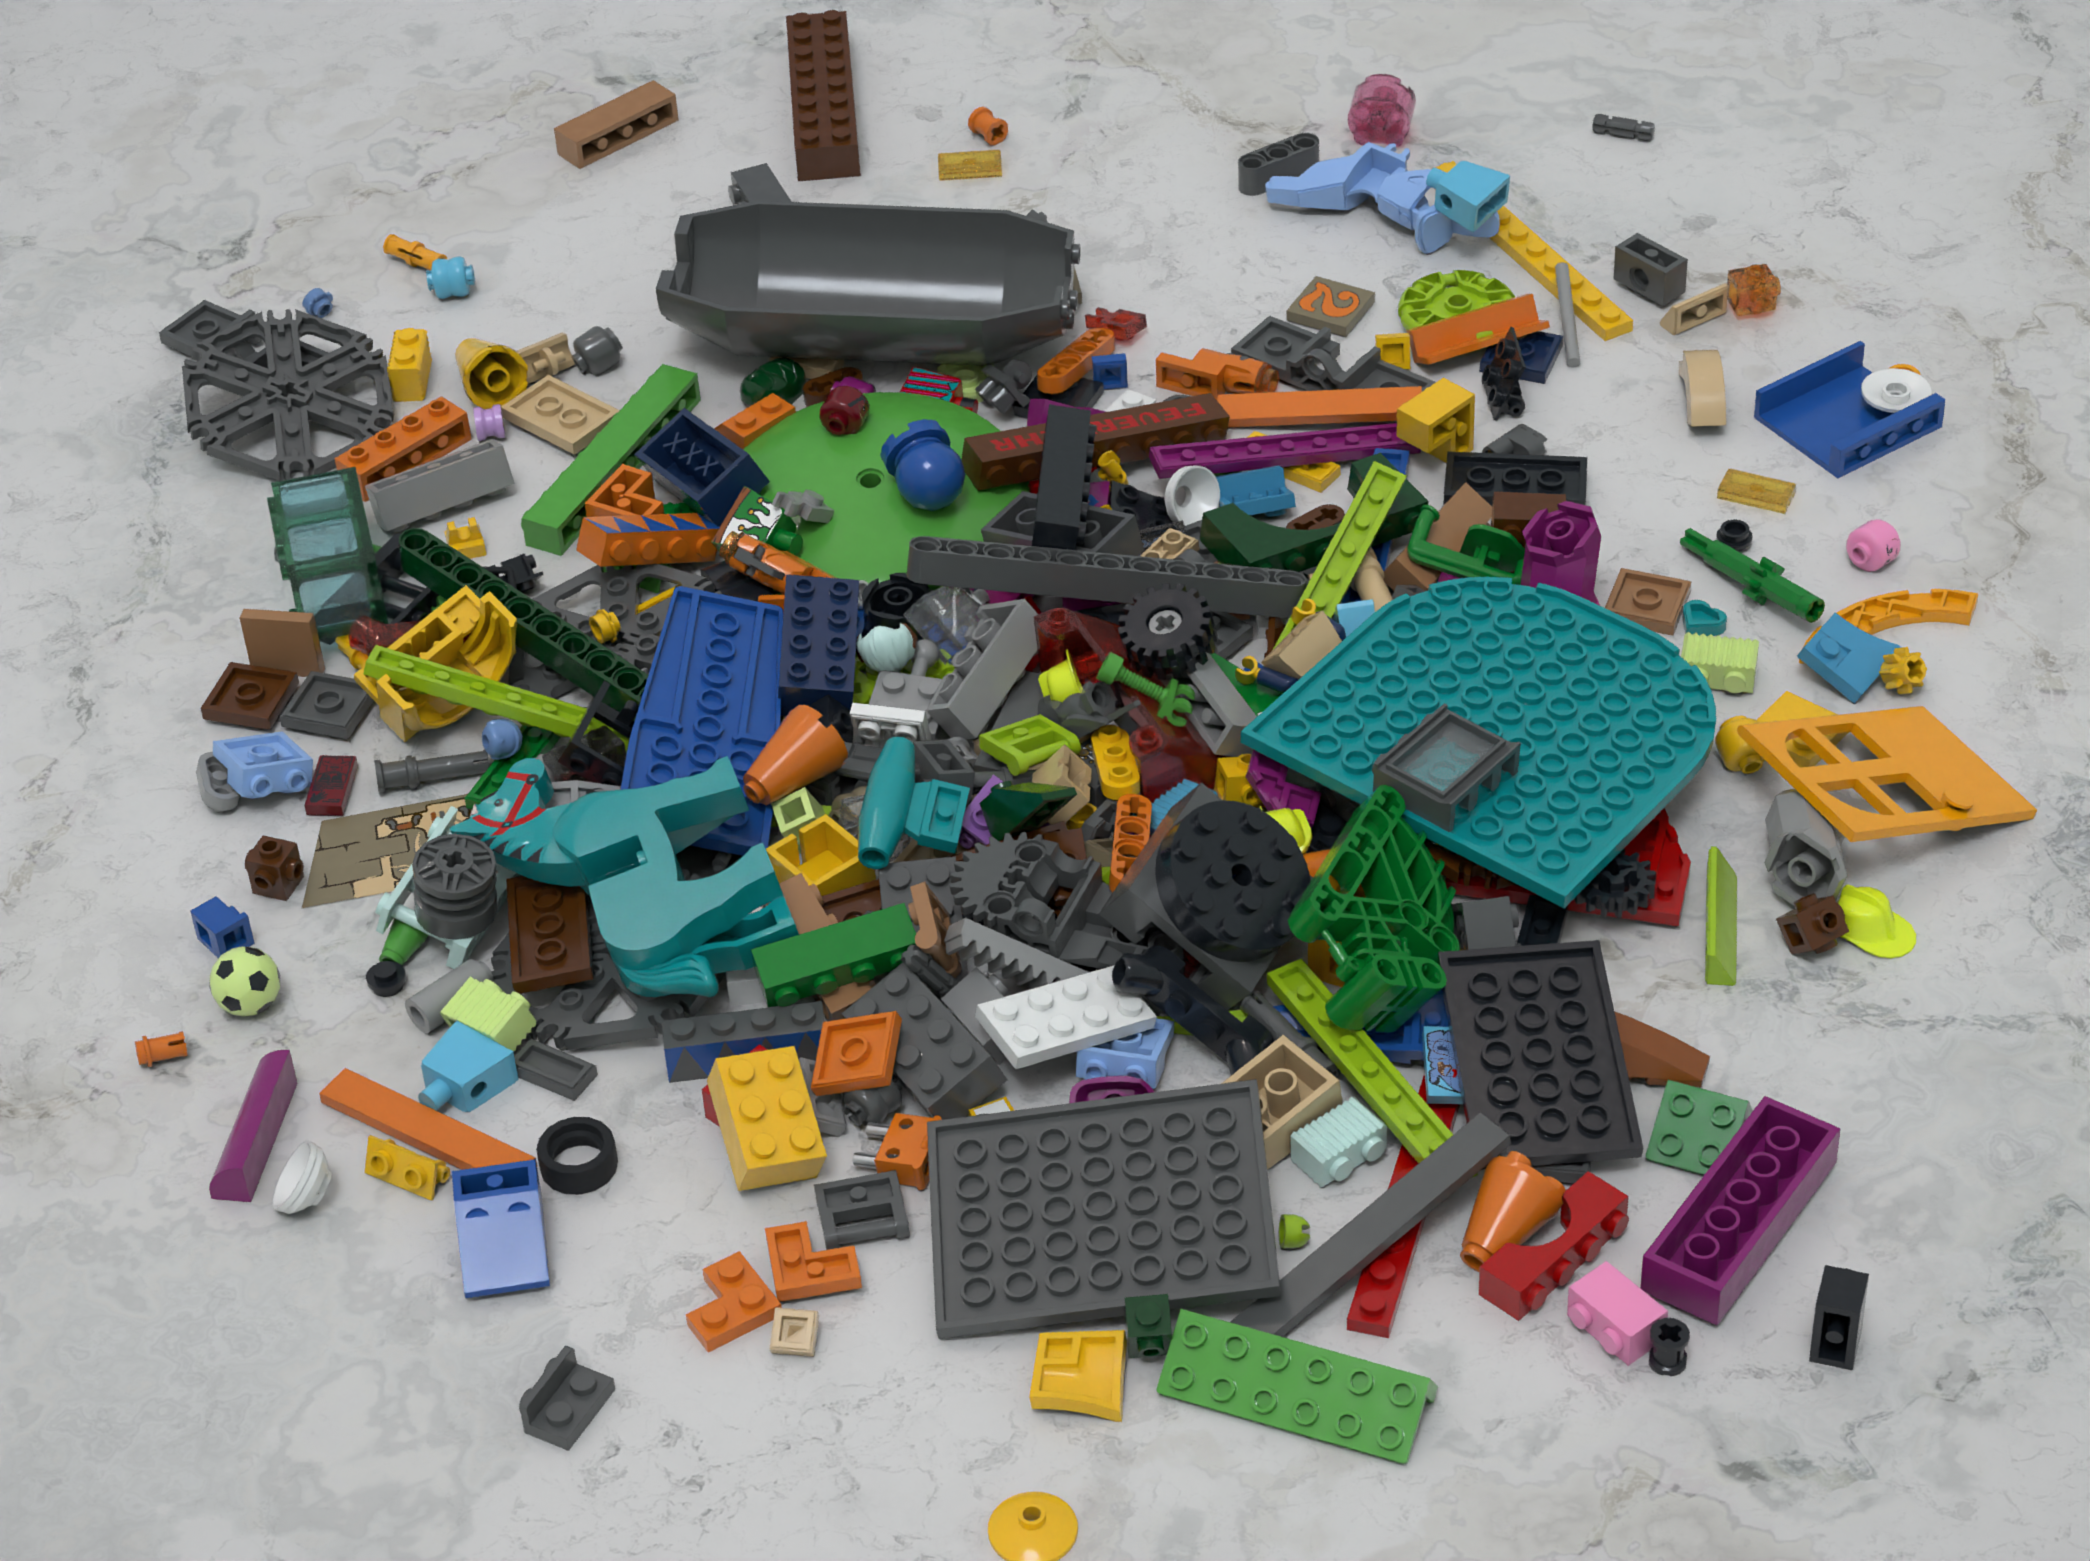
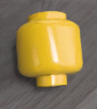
[1715,715,1765,774]

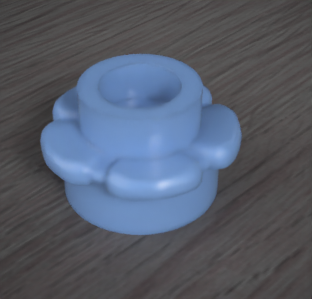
[302,288,333,318]

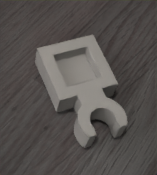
[771,489,834,523]

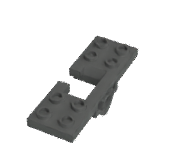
[159,300,328,397]
[1231,316,1436,424]

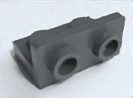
[519,1346,616,1451]

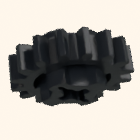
[1575,848,1656,918]

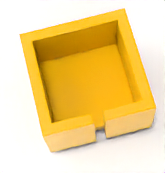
[766,814,876,896]

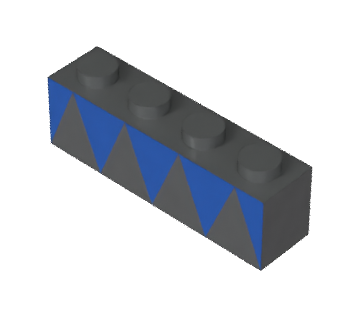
[662,1001,825,1083]

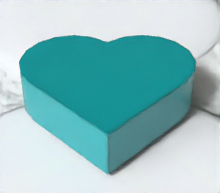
[1682,600,1727,636]

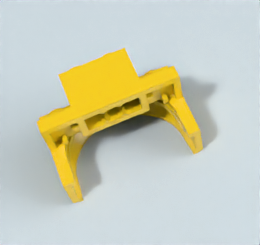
[354,585,517,742]

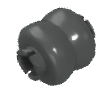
[843,1074,902,1126]

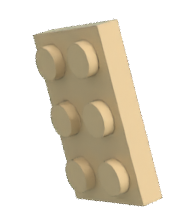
[501,375,620,455]

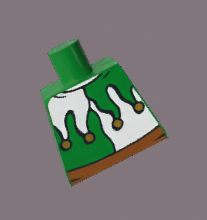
[711,486,803,560]

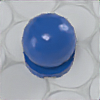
[880,419,966,511]

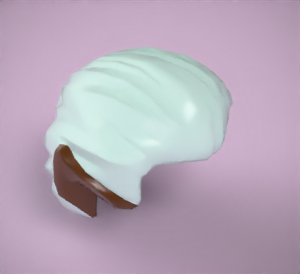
[856,623,918,673]

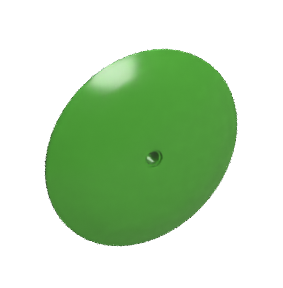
[743,392,1030,604]

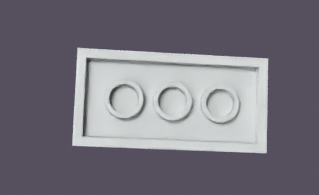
[975,965,1157,1070]

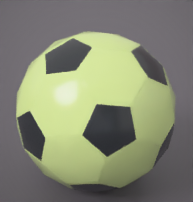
[209,947,280,1016]

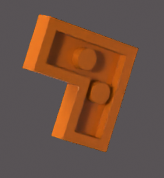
[765,1221,862,1302]
[686,1251,782,1353]

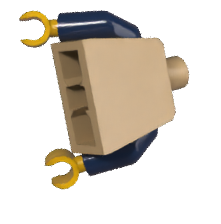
[1235,599,1346,693]

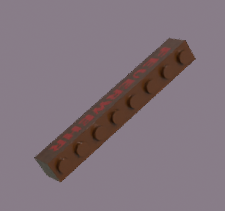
[961,393,1230,491]

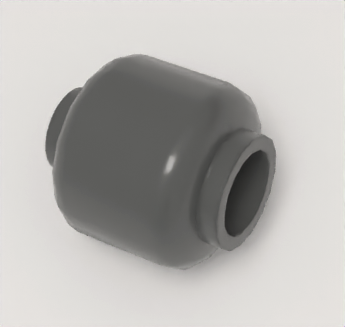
[571,326,623,375]

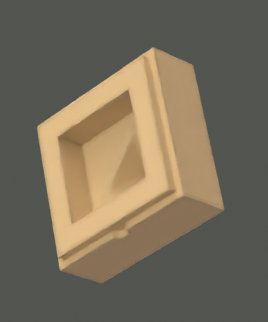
[769,1307,819,1357]

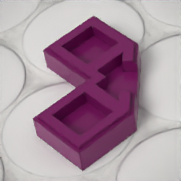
[1245,749,1321,829]

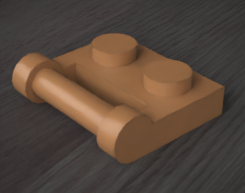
[908,882,962,978]

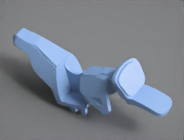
[1265,142,1500,254]

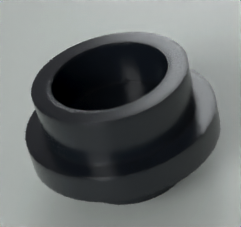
[1716,519,1753,551]
[366,961,406,997]

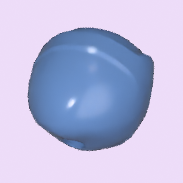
[482,719,522,760]

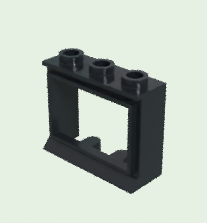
[557,681,639,786]

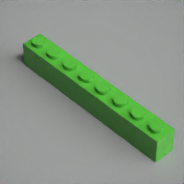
[521,364,701,556]

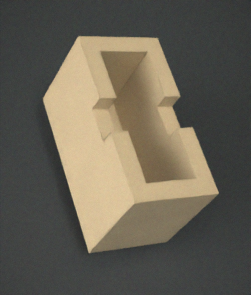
[1032,744,1092,825]

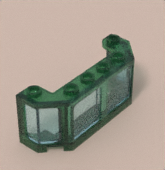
[267,467,389,640]

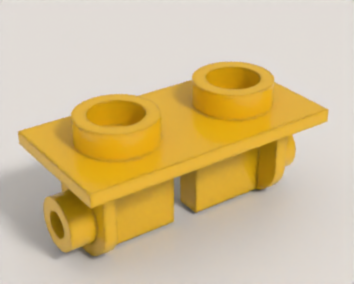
[364,1135,450,1200]

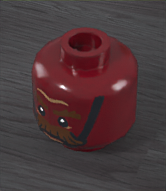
[819,386,870,435]

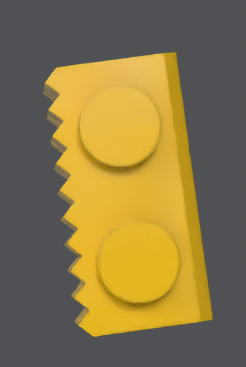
[387,328,432,402]

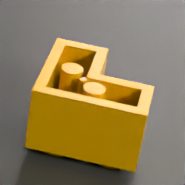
[1396,377,1475,463]

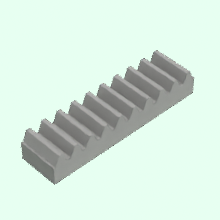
[944,918,1089,989]

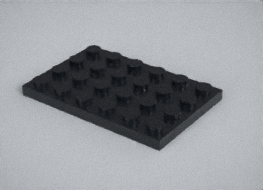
[1437,940,1644,1170]

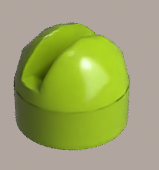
[1278,1214,1310,1249]

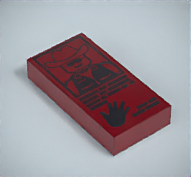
[304,755,358,816]

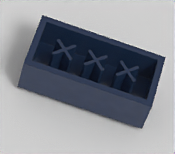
[634,408,770,527]
[778,575,859,716]

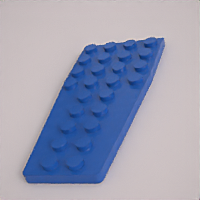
[620,586,783,856]

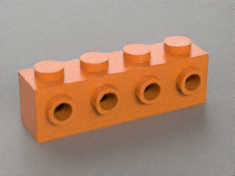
[334,396,472,502]

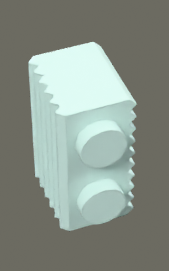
[1291,1096,1387,1188]

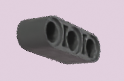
[1238,133,1319,196]

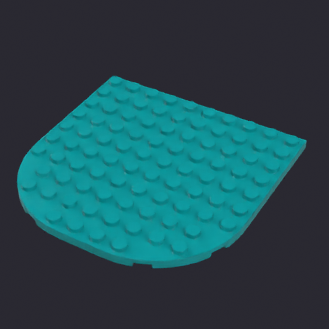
[1240,577,1716,908]

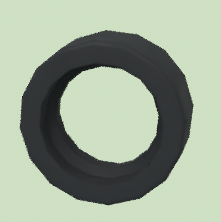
[536,1117,618,1195]

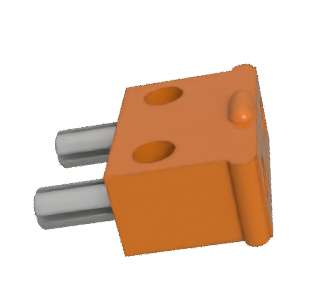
[852,1113,942,1190]

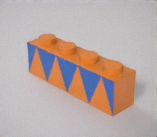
[576,513,720,567]

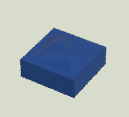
[1092,353,1128,390]

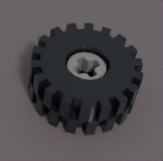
[1118,583,1218,680]

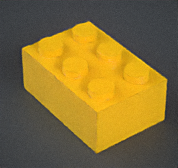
[707,1046,827,1191]

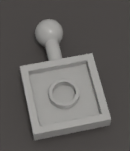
[869,639,942,741]

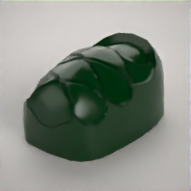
[740,357,806,406]

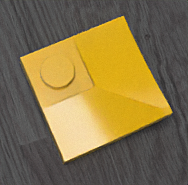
[1029,1330,1127,1422]

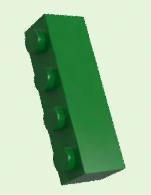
[751,903,916,1007]

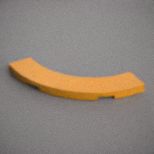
[1799,589,1978,665]

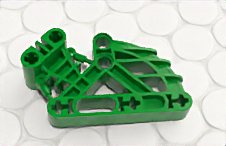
[1288,785,1460,1033]

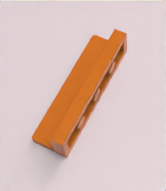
[1406,293,1550,364]

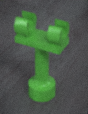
[1096,652,1195,727]

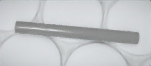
[1555,262,1580,367]

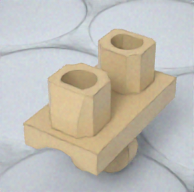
[517,332,576,384]

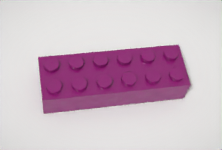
[1640,1096,1841,1326]

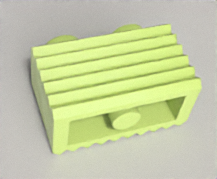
[1681,632,1759,693]
[440,976,537,1051]

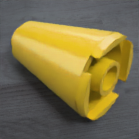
[455,338,528,409]

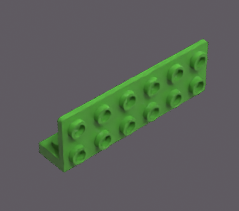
[1156,1309,1438,1464]

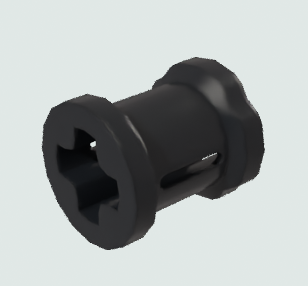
[1648,1318,1690,1376]

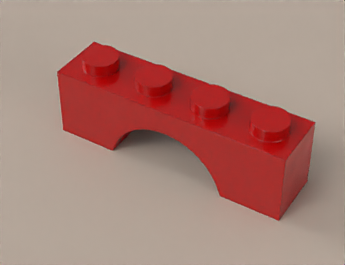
[1479,1171,1629,1321]

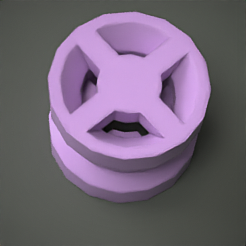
[473,404,505,441]

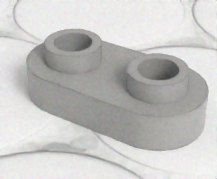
[196,752,240,811]

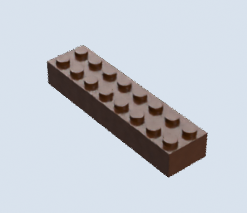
[786,10,861,181]

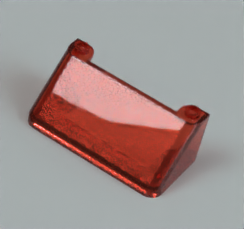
[1033,608,1230,803]

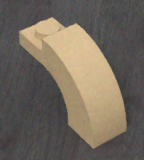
[1679,350,1726,426]

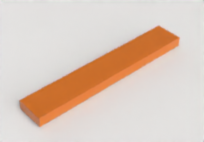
[1217,386,1422,427]
[319,1068,537,1170]

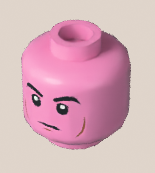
[1846,519,1901,572]

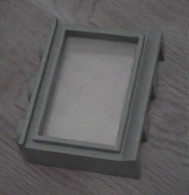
[1372,703,1521,832]

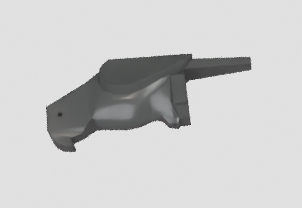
[1038,681,1141,739]

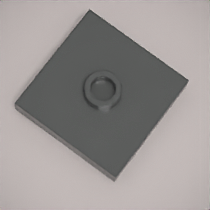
[280,671,374,739]

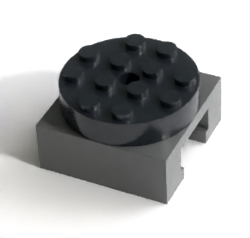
[1099,782,1313,1010]

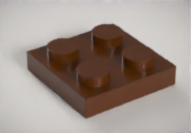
[201,662,299,730]

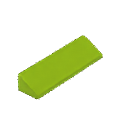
[1705,846,1737,986]

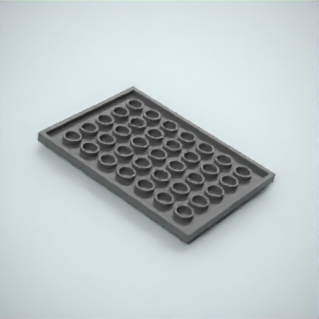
[927,1079,1281,1339]

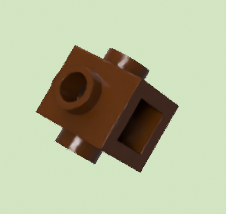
[245,835,304,901]
[1776,893,1849,955]

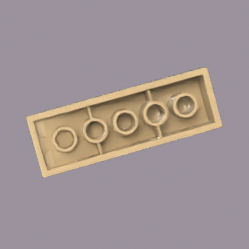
[1221,1035,1343,1170]

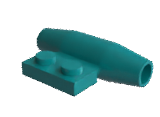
[858,737,970,869]

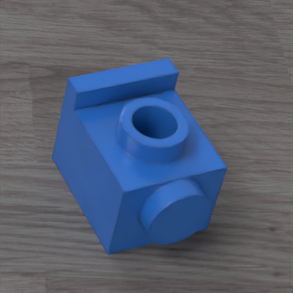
[190,896,255,958]

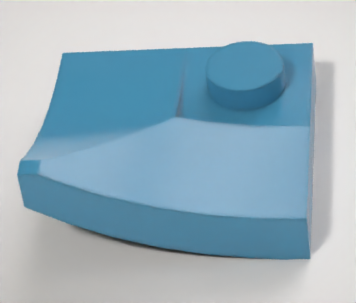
[1797,612,1901,704]

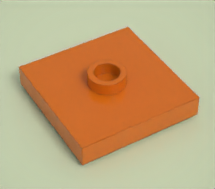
[811,1011,902,1096]

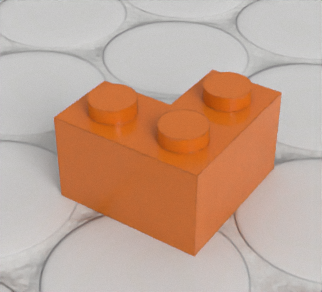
[585,464,664,517]

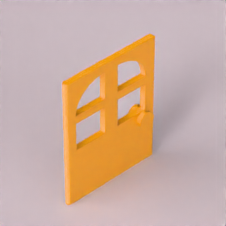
[1737,706,2037,842]

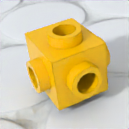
[1214,754,1265,808]

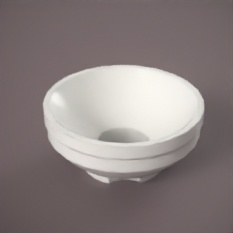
[1164,465,1220,527]
[272,1140,332,1214]

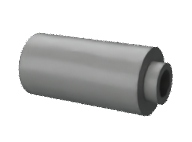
[405,959,494,1033]

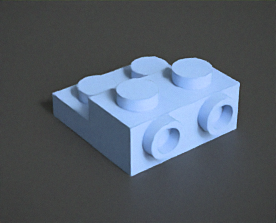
[213,731,313,799]
[1076,1018,1174,1089]

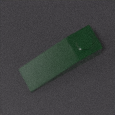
[979,781,1077,841]

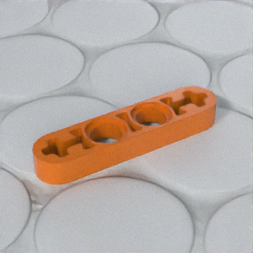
[1037,328,1115,394]
[1109,794,1152,892]

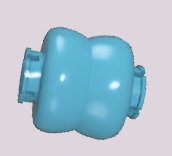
[426,256,475,299]

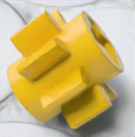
[1879,647,1927,695]

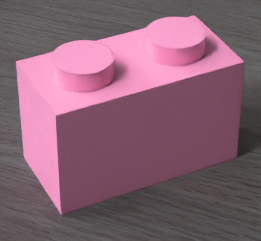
[1567,1261,1668,1366]

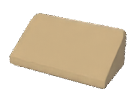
[1660,283,1728,336]

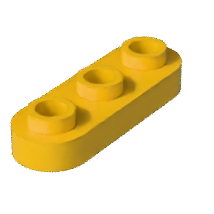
[1091,725,1140,800]

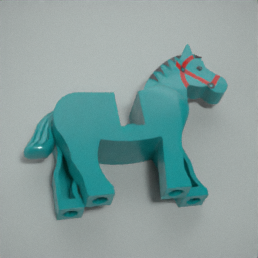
[450,756,799,997]

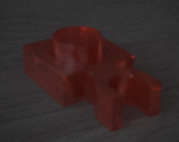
[1085,307,1147,341]

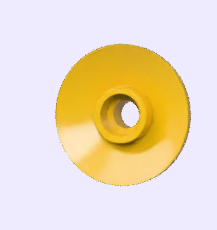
[988,1492,1078,1561]

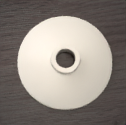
[1861,368,1932,413]

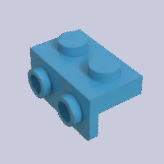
[1216,466,1296,516]

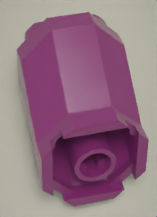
[1520,501,1602,604]

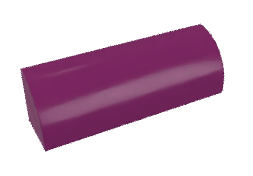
[209,1050,298,1202]

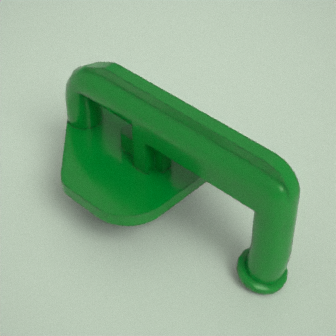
[1407,504,1525,585]

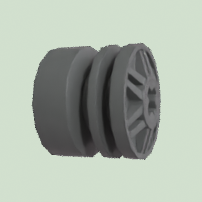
[412,834,497,940]

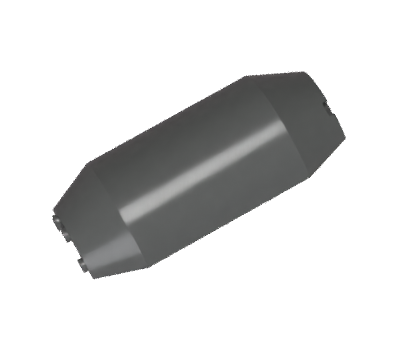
[656,201,1081,366]

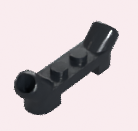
[1112,945,1274,1075]

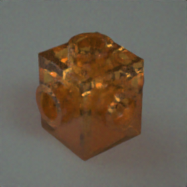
[1727,264,1781,316]

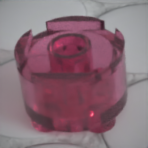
[1347,74,1416,147]

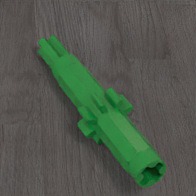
[1680,528,1825,623]

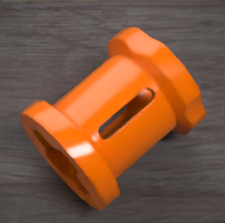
[968,106,1008,146]

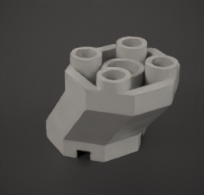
[1764,788,1847,906]

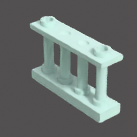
[375,806,523,969]

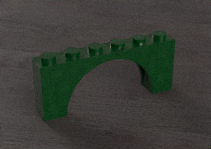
[1200,453,1429,573]

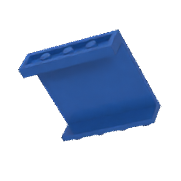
[1754,341,1946,479]

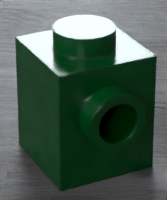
[1125,1294,1172,1358]

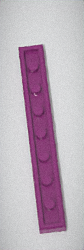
[1149,423,1421,479]

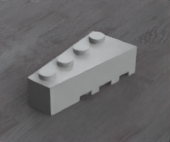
[926,599,1052,739]

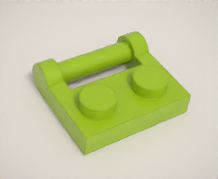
[979,714,1081,776]

